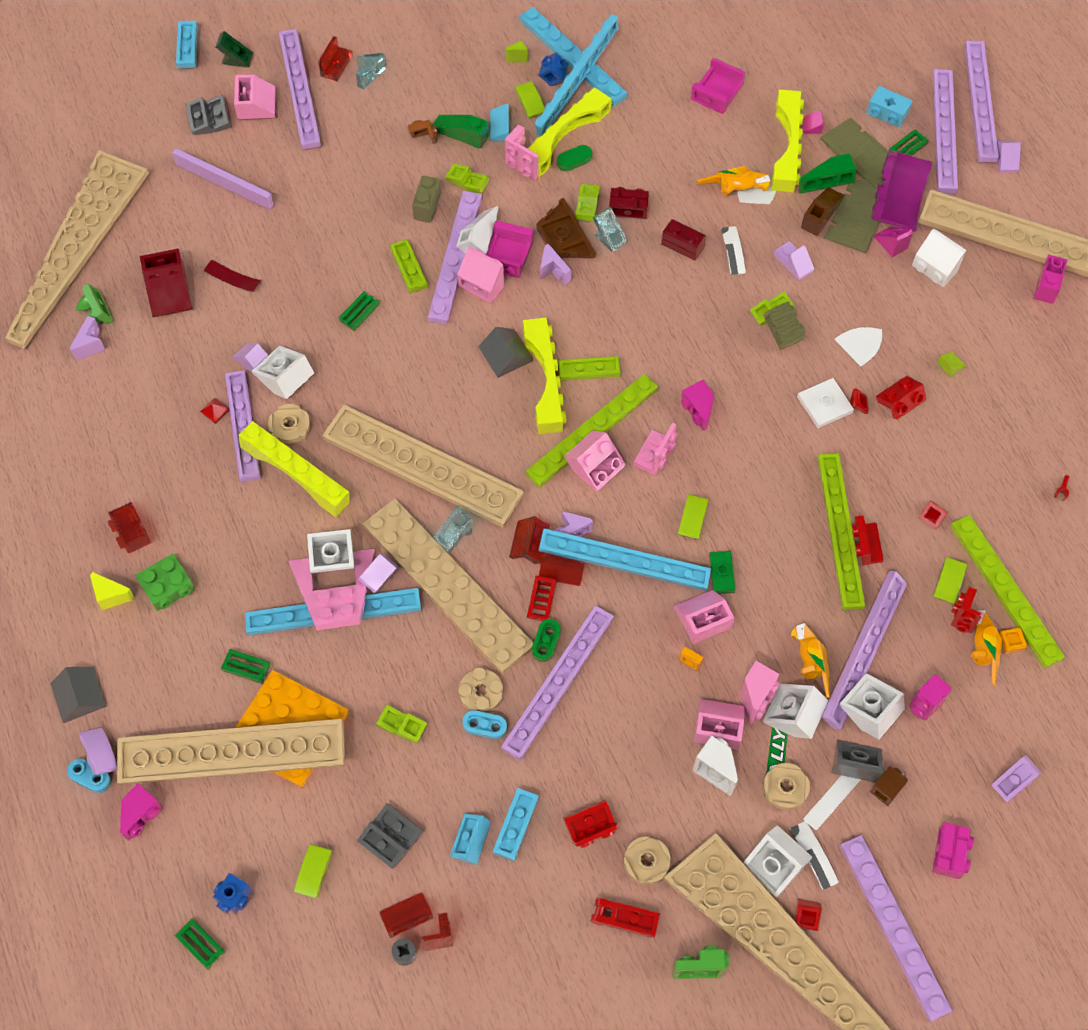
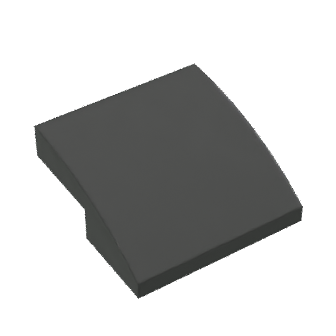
[186,95,232,135]
[357,803,424,869]

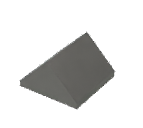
[479,327,533,378]
[50,667,107,723]
[832,739,884,783]

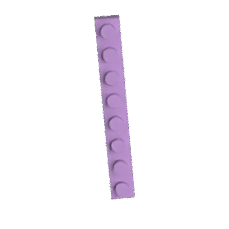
[279,29,321,150]
[964,41,999,162]
[932,69,958,194]
[428,191,482,325]
[822,571,907,730]
[501,605,614,761]
[840,835,952,1023]

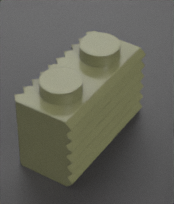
[412,175,441,223]
[763,302,806,350]

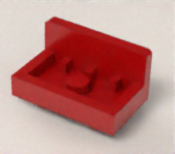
[876,376,926,420]
[852,515,884,566]
[951,586,983,633]
[563,800,619,848]

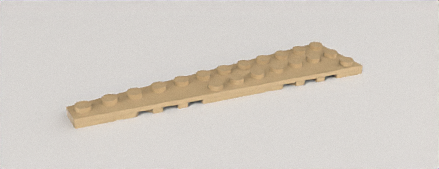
[5,150,149,349]
[663,833,891,1030]

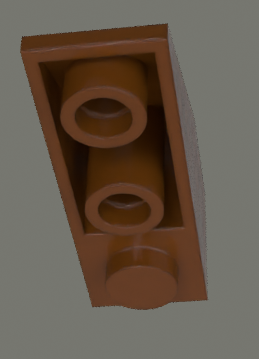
[801,187,845,236]

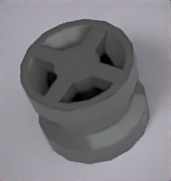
[392,938,417,966]

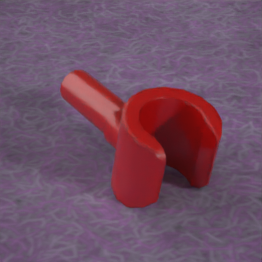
[1054,475,1070,501]

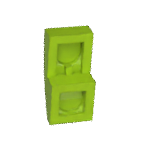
[514,81,545,119]
[445,163,490,194]
[575,183,600,222]
[750,291,796,326]
[678,494,709,540]
[933,557,967,604]
[375,704,427,744]
[294,844,333,898]

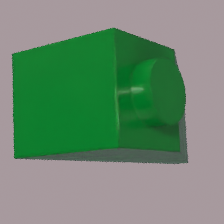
[432,114,489,149]
[799,153,856,194]

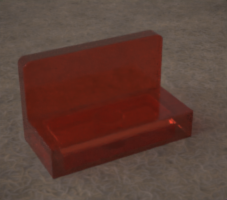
[318,36,353,82]
[509,516,550,564]
[539,552,586,586]
[380,893,434,938]
[421,913,453,951]

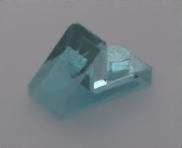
[356,53,387,90]
[593,207,628,252]
[433,506,473,552]

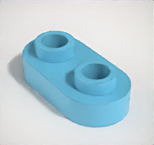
[462,710,507,740]
[67,759,111,793]

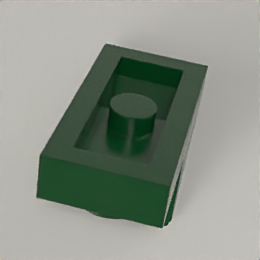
[215,31,253,68]

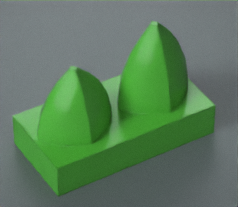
[75,283,113,325]

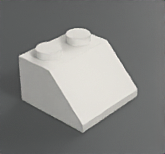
[912,229,966,287]
[252,346,314,399]
[307,529,354,573]
[840,673,905,740]
[763,684,829,739]
[693,736,738,797]
[743,825,813,898]

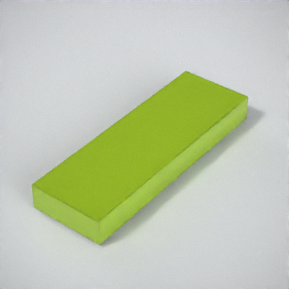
[389,239,428,294]
[558,356,621,381]

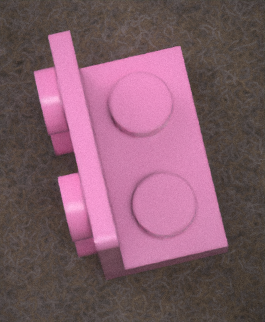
[505,125,538,181]
[633,423,678,476]

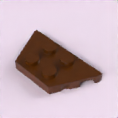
[536,198,596,258]

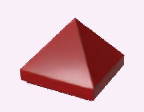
[850,388,869,414]
[200,398,230,424]

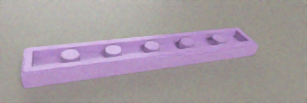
[172,148,274,210]
[225,370,261,482]

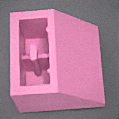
[234,74,276,119]
[457,247,504,303]
[564,430,626,491]
[674,590,735,644]
[740,661,780,725]
[694,699,745,750]

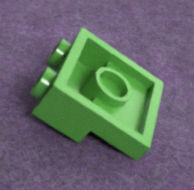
[135,554,195,611]
[672,946,729,979]

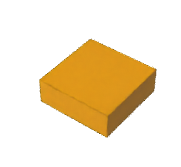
[999,627,1028,654]
[679,646,704,671]

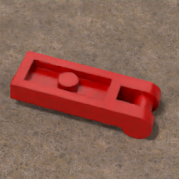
[590,898,660,939]

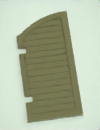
[820,118,888,189]
[824,179,879,253]

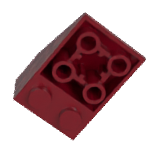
[140,248,192,318]

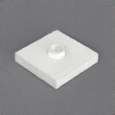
[797,378,854,429]

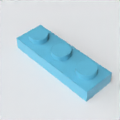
[176,21,197,69]
[492,788,539,862]

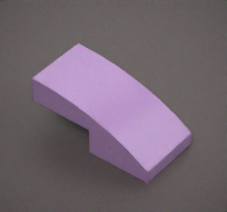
[79,728,117,775]

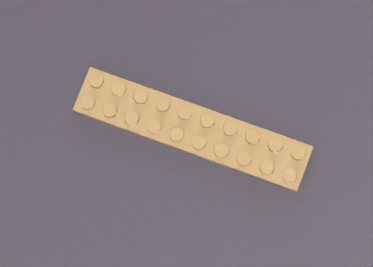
[918,189,1088,277]
[322,405,524,528]
[362,499,533,675]
[117,719,345,785]

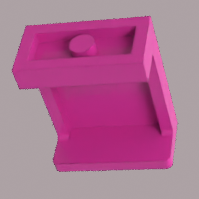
[690,58,745,114]
[486,220,533,278]

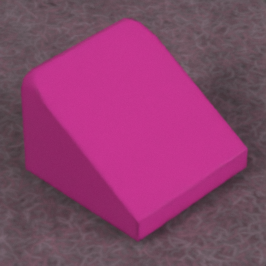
[802,110,823,134]

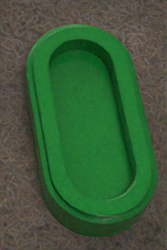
[557,145,592,171]

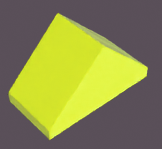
[90,572,134,610]

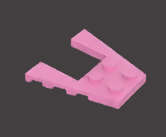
[289,549,375,631]

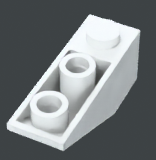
[456,206,499,254]

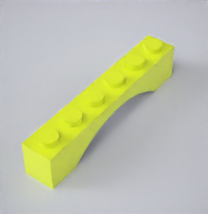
[527,87,612,178]
[771,89,804,193]
[523,317,566,434]
[238,421,350,518]

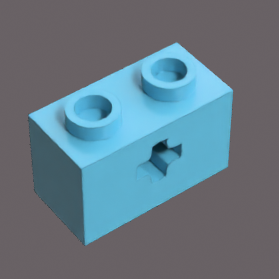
[866,86,913,128]

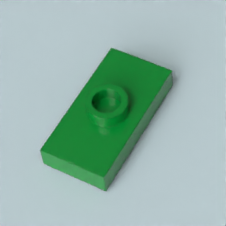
[709,551,735,594]

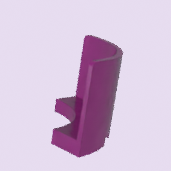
[872,149,932,231]

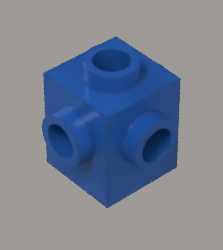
[538,52,569,86]
[213,873,252,914]

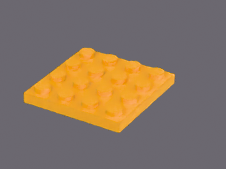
[235,670,349,788]

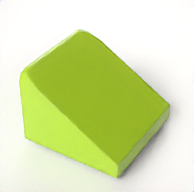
[505,41,528,62]
[937,352,966,377]

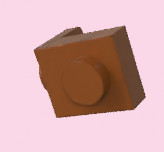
[408,119,438,144]

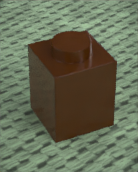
[870,766,908,806]

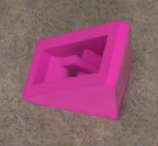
[874,227,913,257]

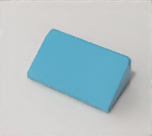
[490,104,509,141]
[450,813,491,865]

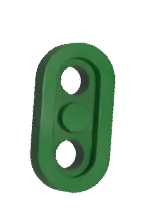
[532,619,561,662]

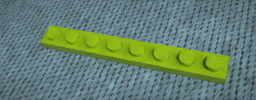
[525,374,659,488]
[817,453,865,611]
[950,515,1065,669]

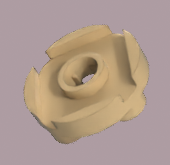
[268,404,310,444]
[459,668,503,713]
[763,763,810,810]
[624,837,671,885]

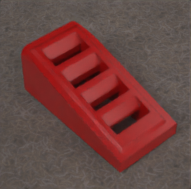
[527,575,557,621]

